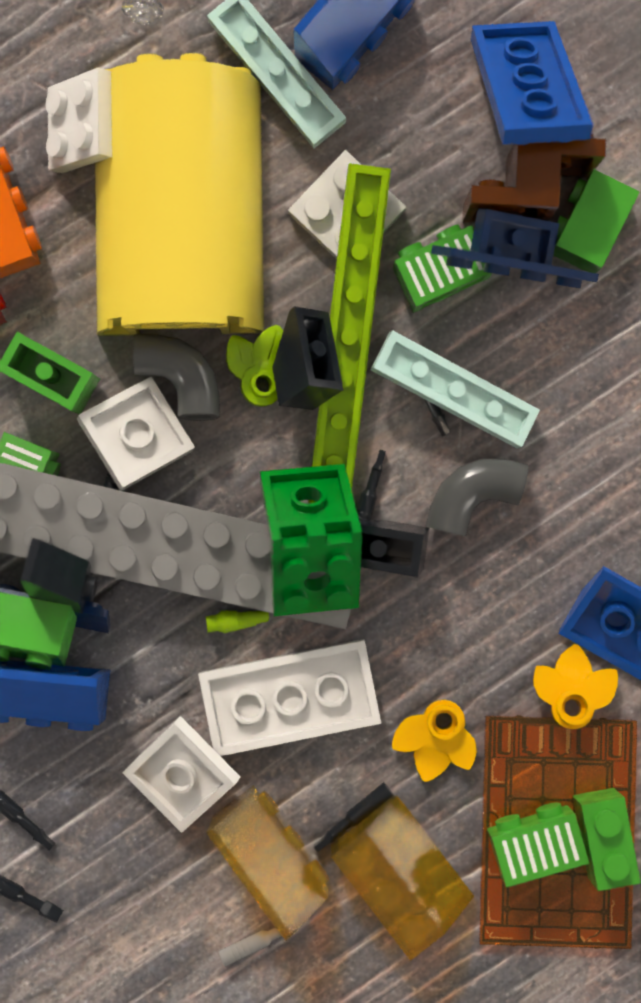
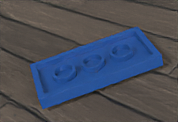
[471,21,593,145]

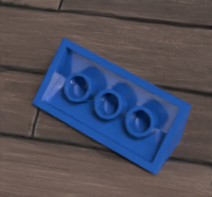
[559,566,641,680]

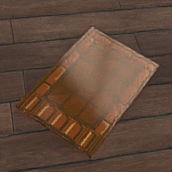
[479,715,637,949]

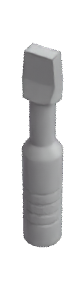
[219,913,310,967]

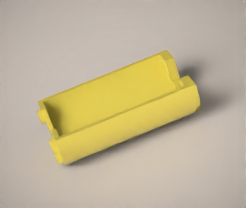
[95,53,264,336]

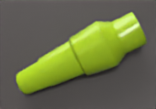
[205,610,269,634]

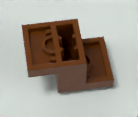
[462,133,606,223]

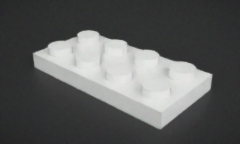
[198,639,381,756]

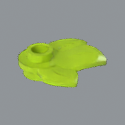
[226,325,283,407]

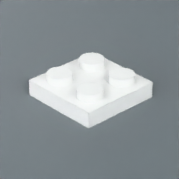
[46,67,112,173]
[288,149,406,259]
[77,376,195,491]
[122,716,240,833]

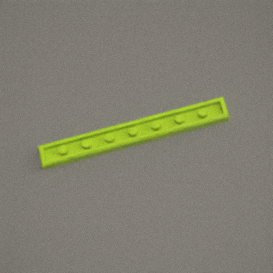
[307,163,391,503]

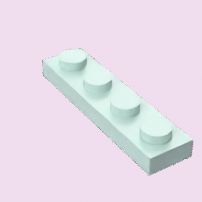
[207,0,346,149]
[371,330,540,448]

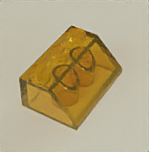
[206,785,330,941]
[331,794,474,961]

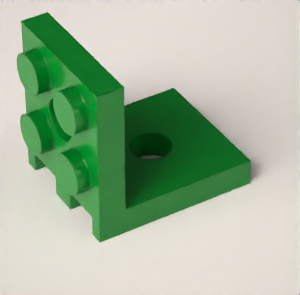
[260,464,362,616]

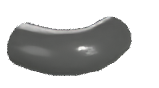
[133,334,220,421]
[425,458,528,536]

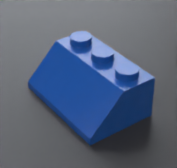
[293,0,415,90]
[0,660,110,731]

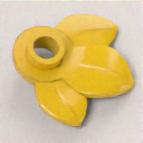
[533,644,618,729]
[392,699,477,782]

